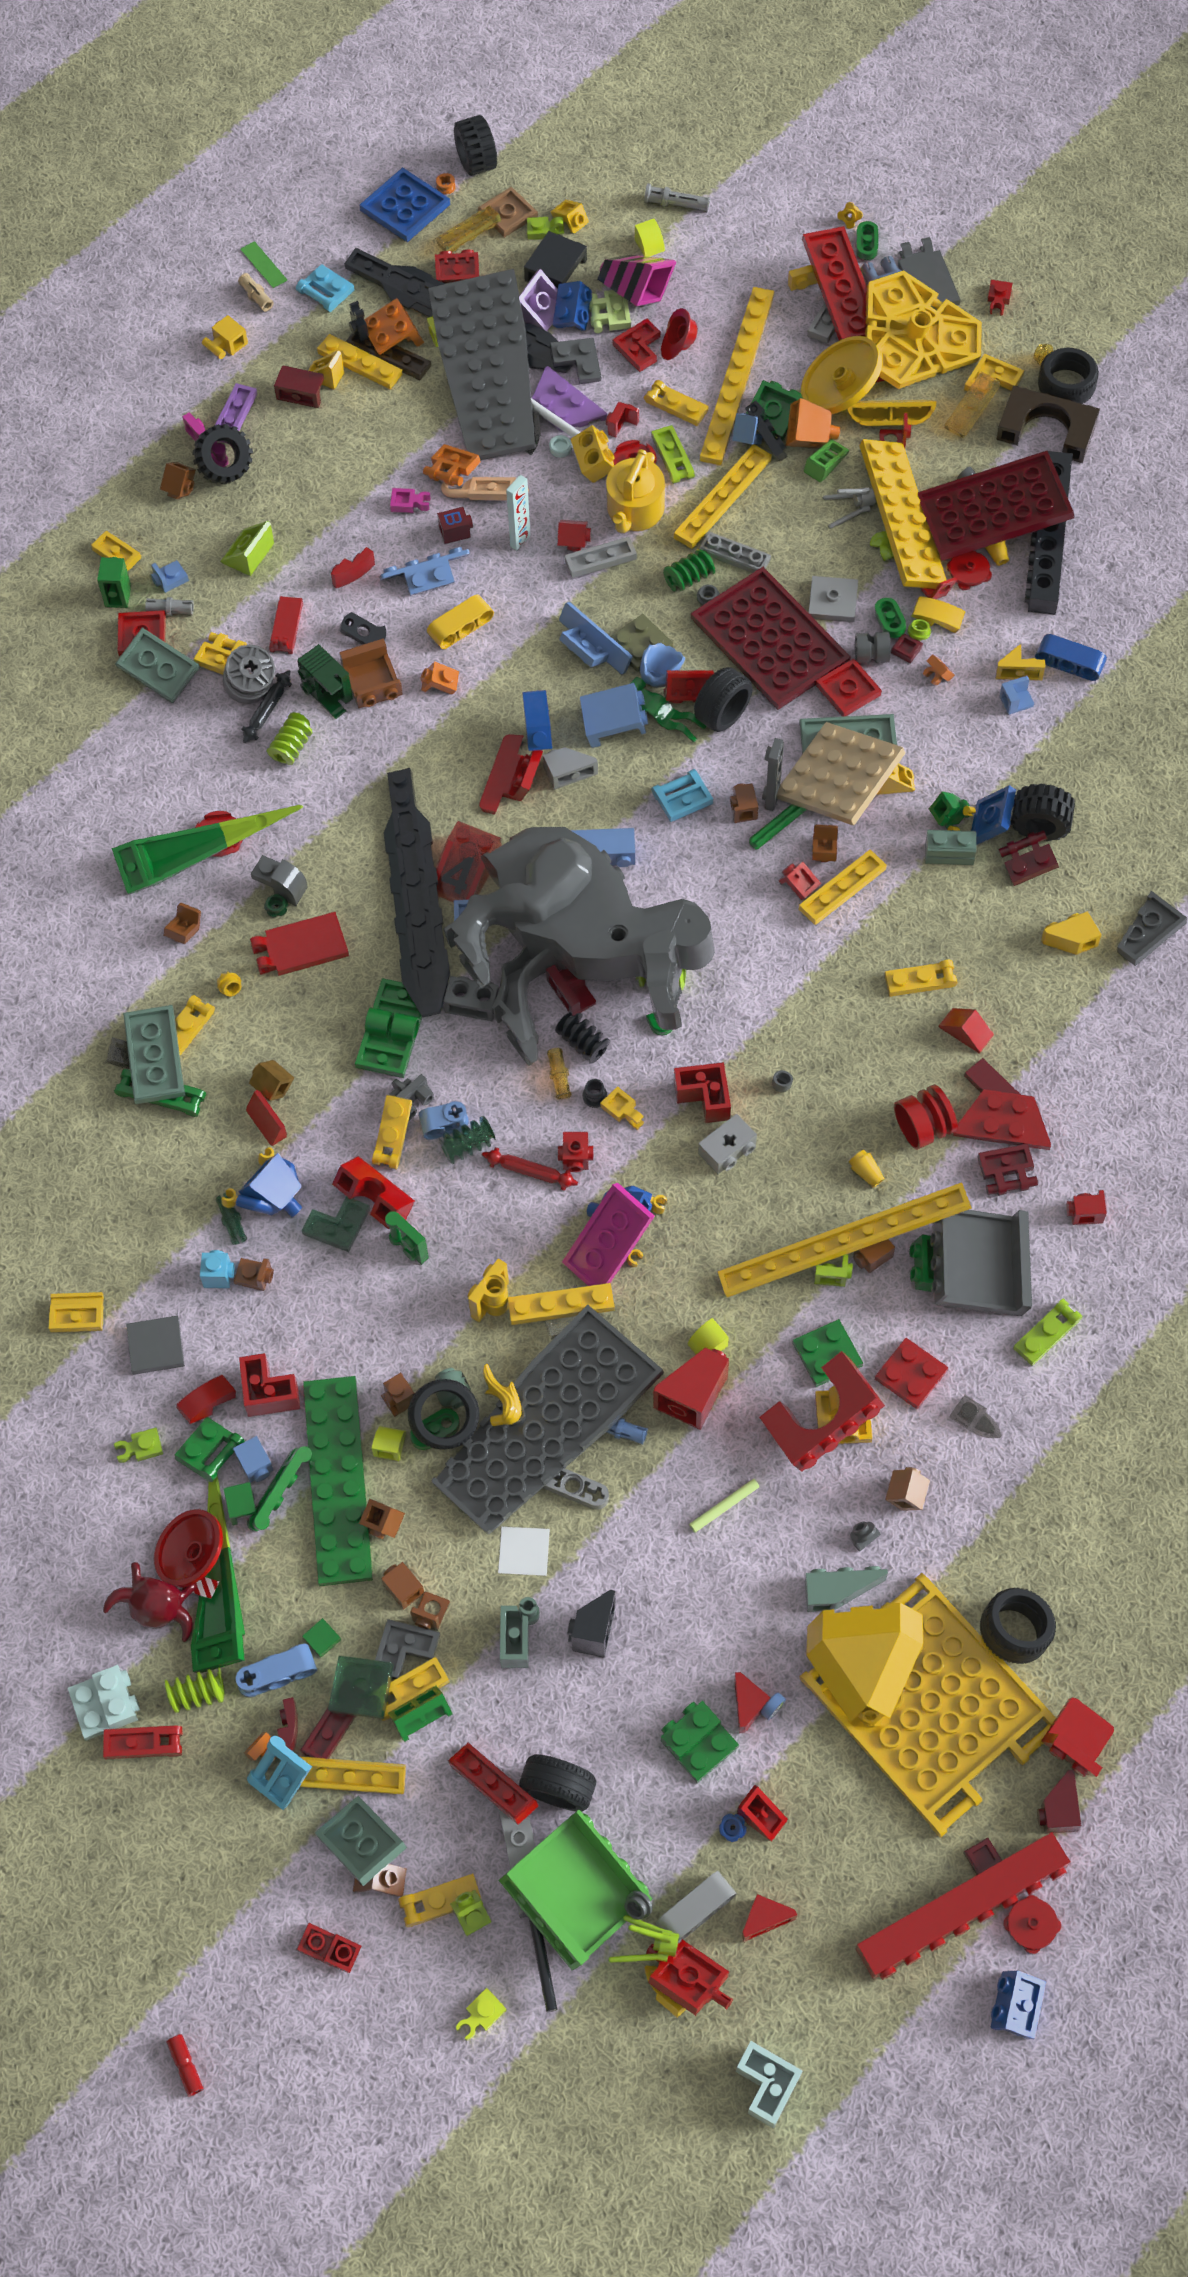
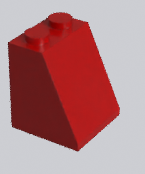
[653,1348,729,1430]

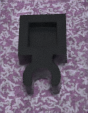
[349,301,369,342]

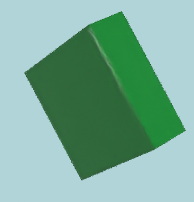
[302,1618,341,1658]

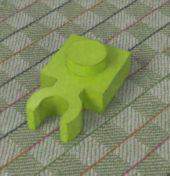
[114,1427,164,1463]

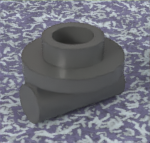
[850,1521,881,1551]

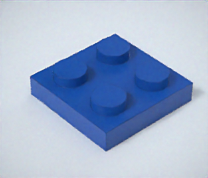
[971,785,1016,845]

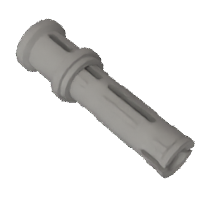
[644,183,710,212]

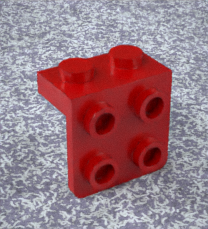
[1041,1697,1114,1777]

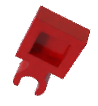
[987,279,1013,316]

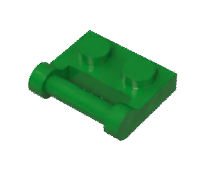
[385,1211,429,1265]
[174,1417,245,1482]

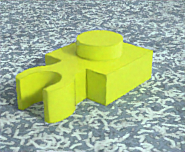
[456,1988,507,2041]

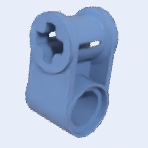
[418,1101,469,1140]

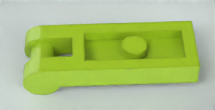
[651,425,695,484]
[1013,1298,1083,1366]

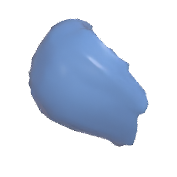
[640,643,685,688]

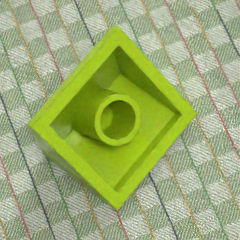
[220,521,274,576]

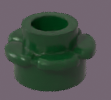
[264,894,288,917]

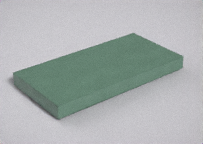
[799,714,897,754]
[123,1005,185,1104]

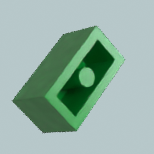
[97,557,131,608]

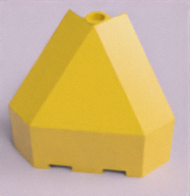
[806,1603,923,1726]

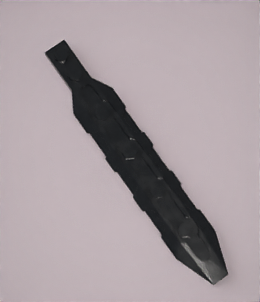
[344,248,573,373]
[384,768,450,1018]

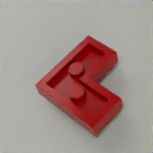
[612,318,661,372]

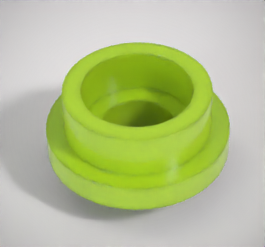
[908,619,931,641]

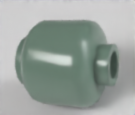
[435,1368,471,1409]

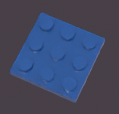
[359,167,450,242]

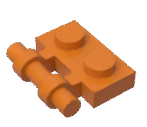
[423,444,481,486]

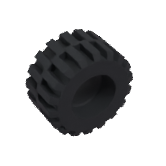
[454,115,497,176]
[192,424,253,484]
[1011,784,1075,842]

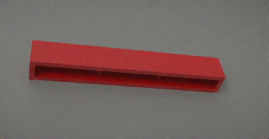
[856,1832,1070,1980]

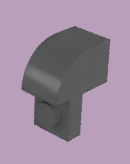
[251,855,308,906]

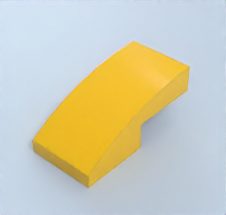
[911,596,965,633]

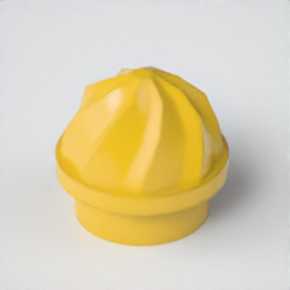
[217,971,242,997]

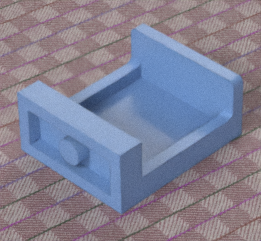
[580,683,648,748]

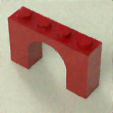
[759,1351,885,1472]

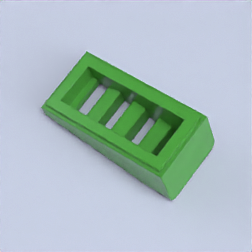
[804,439,849,482]

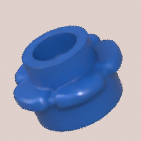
[719,1813,747,1842]

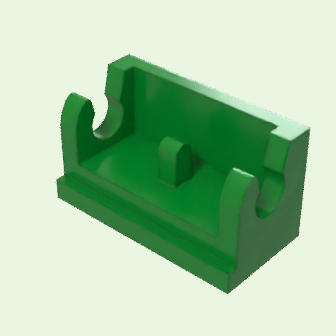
[388,1685,453,1742]

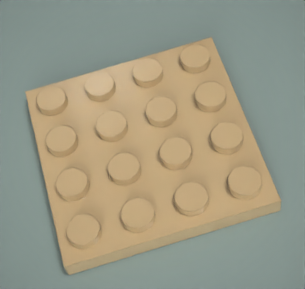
[776,722,905,826]

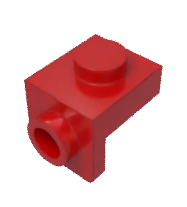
[605,402,639,438]

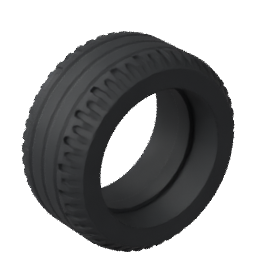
[1038,347,1099,404]
[694,667,752,732]
[408,1379,479,1450]
[980,1588,1056,1664]
[519,1754,596,1812]

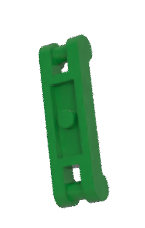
[114,1069,207,1117]
[247,1446,312,1531]

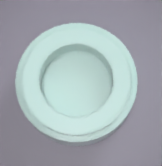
[549,435,572,458]

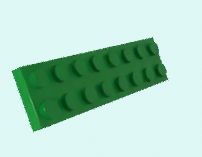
[303,1376,373,1587]

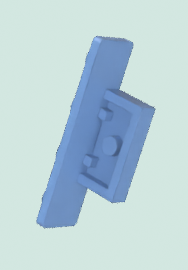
[379,547,470,595]
[559,602,632,674]

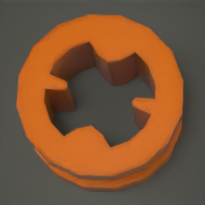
[436,173,455,195]

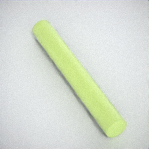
[689,1479,759,1533]

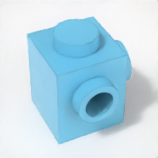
[200,1250,235,1288]

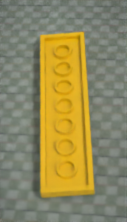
[859,439,946,589]

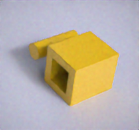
[202,315,248,359]

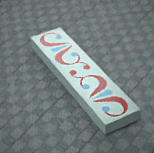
[506,475,530,551]

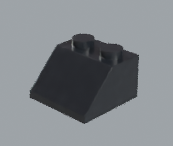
[567,1590,616,1658]

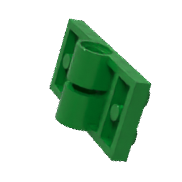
[355,978,422,1078]

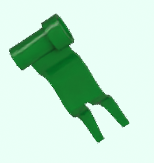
[630,677,707,743]

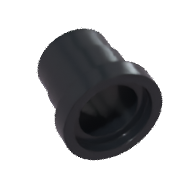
[582,1079,607,1108]

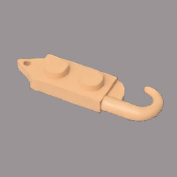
[441,477,529,500]

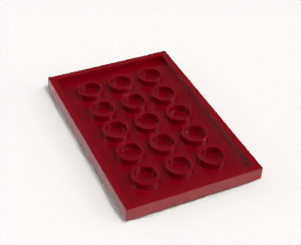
[918,450,1075,561]
[691,567,851,710]

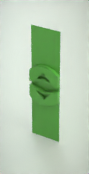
[241,241,287,288]

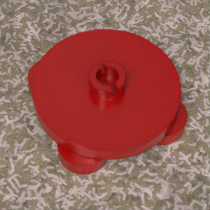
[947,551,992,590]
[1003,1895,1061,1954]

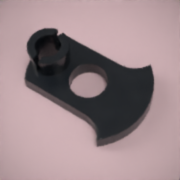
[340,612,386,645]

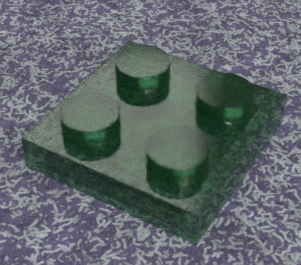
[328,1656,394,1719]

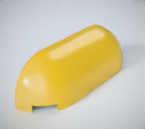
[847,400,937,426]

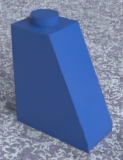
[522,690,552,751]

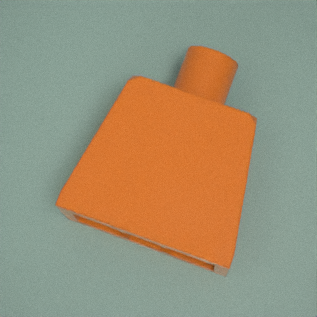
[786,398,840,448]

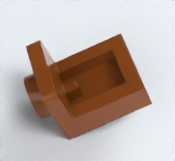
[812,824,838,862]
[163,903,201,944]

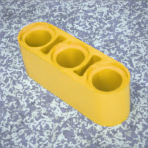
[427,595,494,649]

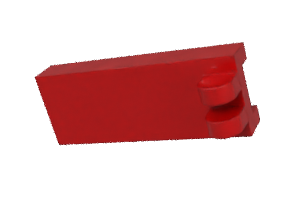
[269,596,303,654]

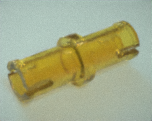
[547,1048,572,1100]

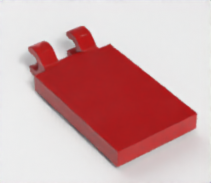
[250,912,349,976]

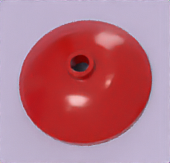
[154,1509,223,1588]

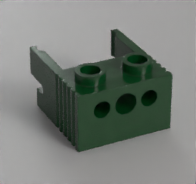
[297,644,353,719]

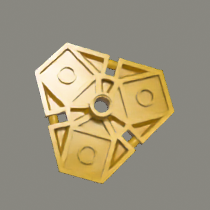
[865,270,982,389]

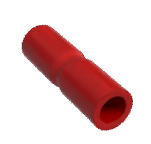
[166,2034,204,2097]

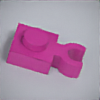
[390,488,431,513]

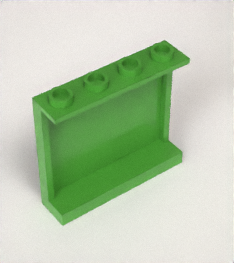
[498,1810,653,1971]

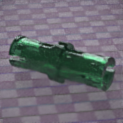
[215,1193,247,1245]

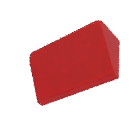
[246,1090,287,1146]

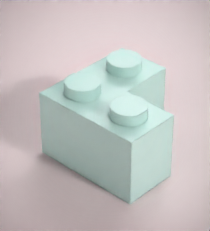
[736,2041,802,2129]

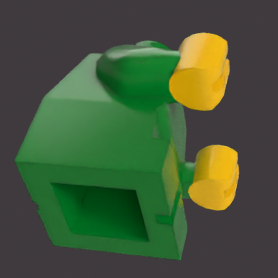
[929,791,976,831]

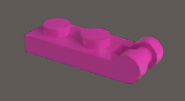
[182,412,228,467]

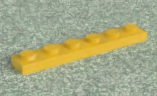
[674,444,772,549]

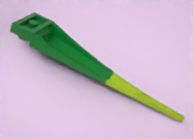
[111,805,303,894]
[191,1463,245,1673]

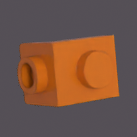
[420,661,459,694]

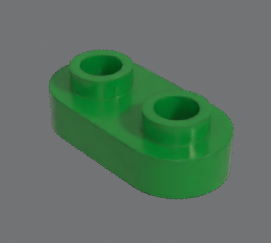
[856,221,878,260]
[875,598,906,638]
[410,1408,460,1450]

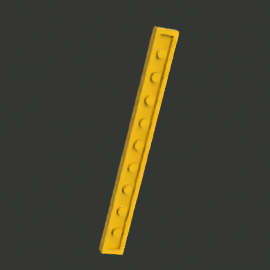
[700,287,774,466]
[718,1182,972,1298]

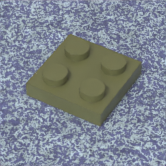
[610,614,673,672]

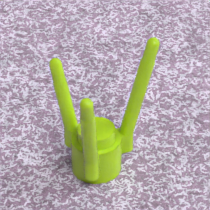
[608,1915,679,1963]

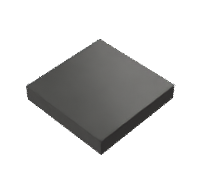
[126,1315,185,1375]

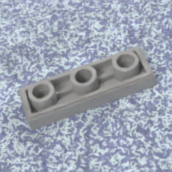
[699,532,771,573]

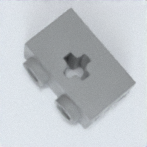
[698,1114,757,1174]

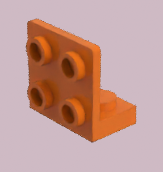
[364,298,424,355]

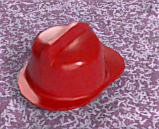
[661,308,698,360]

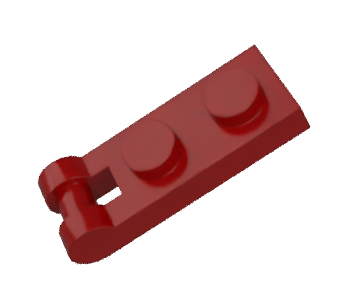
[103,1725,182,1760]

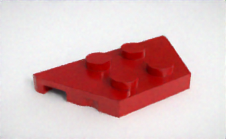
[953,1089,1051,1150]

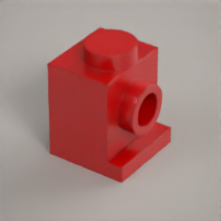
[1066,1190,1107,1225]

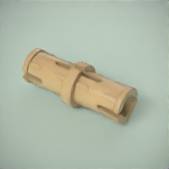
[238,273,274,312]

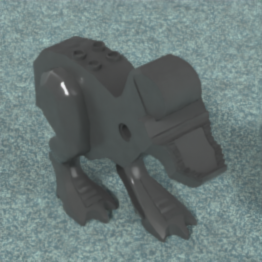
[443,827,715,1066]

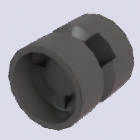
[855,632,890,664]

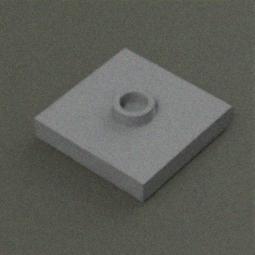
[809,576,858,622]

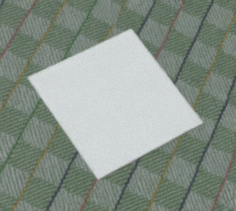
[498,1527,550,1576]

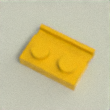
[49,1292,104,1333]

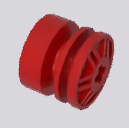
[894,1084,958,1150]

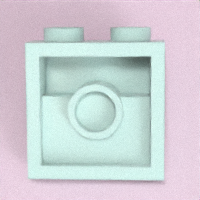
[68,1665,140,1741]

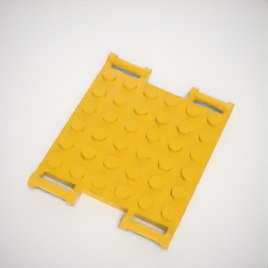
[799,1573,1056,1838]

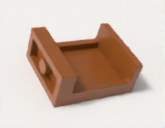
[339,638,403,709]

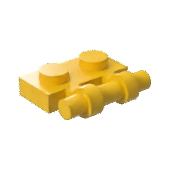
[194,632,247,675]

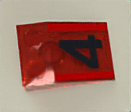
[436,821,502,902]

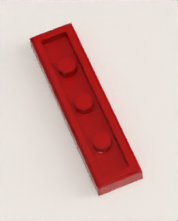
[448,1742,539,1825]

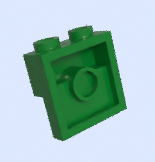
[746,380,803,440]
[909,1234,934,1292]
[661,1700,739,1783]

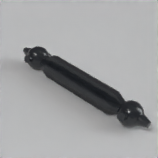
[241,670,292,743]

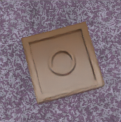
[478,187,538,238]

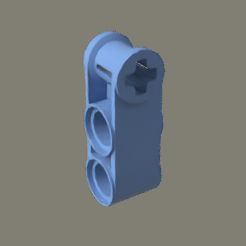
[236,1644,317,1697]

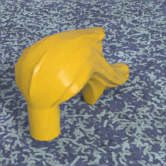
[483,1364,521,1426]

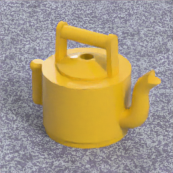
[606,449,665,534]

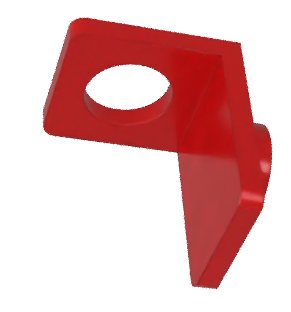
[879,413,911,448]
[920,577,957,599]

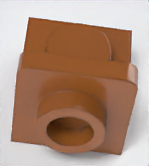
[234,1258,274,1291]

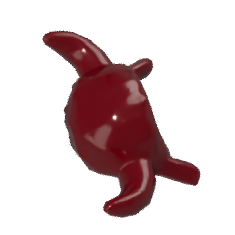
[103,1562,196,1642]

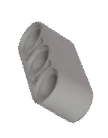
[655,1871,737,1944]

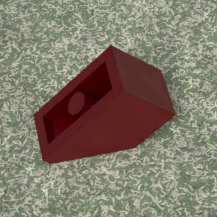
[1037,1769,1082,1834]

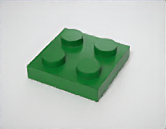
[792,1319,863,1387]

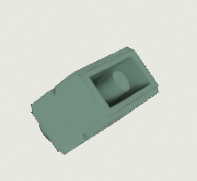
[925,830,976,865]

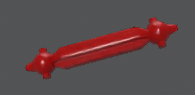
[482,1147,578,1190]

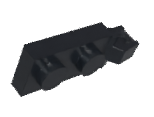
[745,400,788,461]

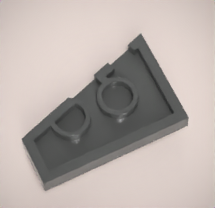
[1117,891,1187,966]

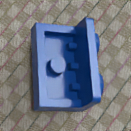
[552,281,592,331]

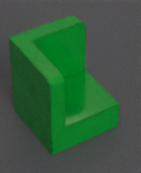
[223,1482,256,1526]

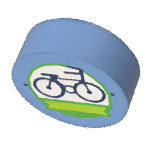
[761,1693,786,1720]

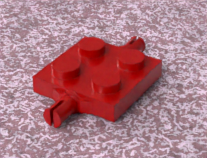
[646,1939,733,2016]

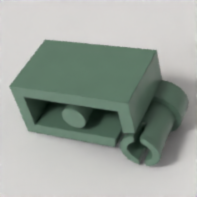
[500,1597,540,1668]

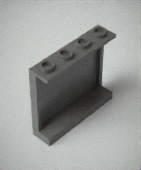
[930,1210,1032,1316]

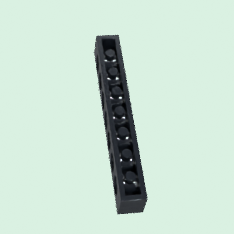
[1024,451,1073,615]

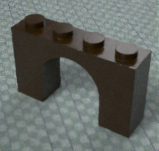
[996,386,1100,463]

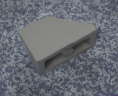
[543,747,598,790]

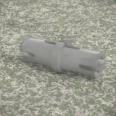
[145,597,194,616]

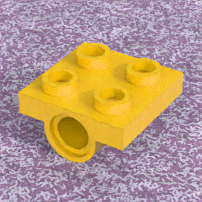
[467,1258,509,1323]
[815,1386,872,1444]

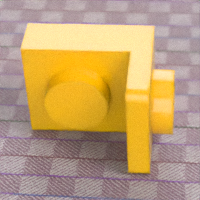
[551,199,588,233]

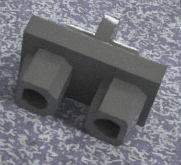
[389,1074,434,1121]

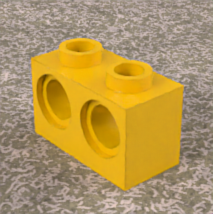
[570,425,615,483]

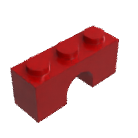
[332,1156,415,1229]

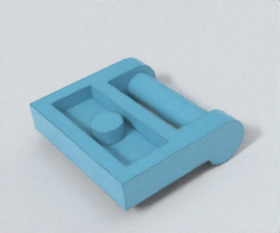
[296,264,355,312]
[651,769,713,822]
[247,1736,312,1810]

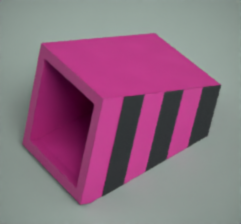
[597,255,676,306]

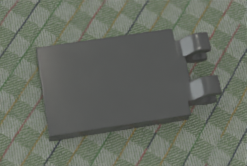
[898,237,961,311]

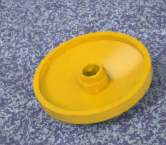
[801,336,883,414]

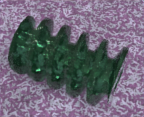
[439,1116,496,1165]

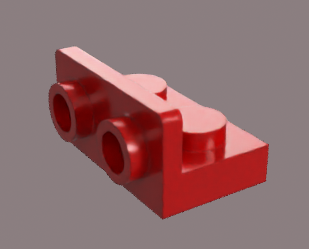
[435,249,480,283]
[663,670,714,703]

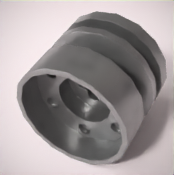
[222,644,275,704]

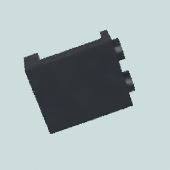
[524,231,587,289]

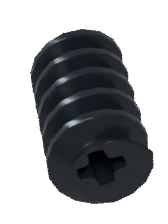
[555,1012,610,1064]

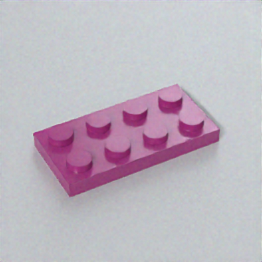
[562,1183,655,1286]

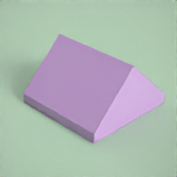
[519,269,558,331]

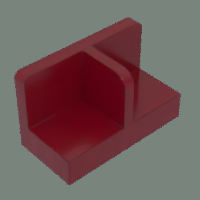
[274,365,324,408]
[546,965,596,1016]

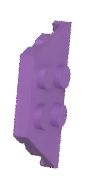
[532,366,608,432]

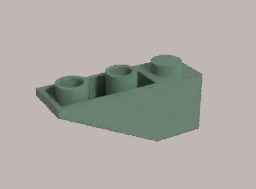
[805,1566,888,1612]

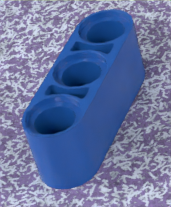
[1035,634,1107,681]

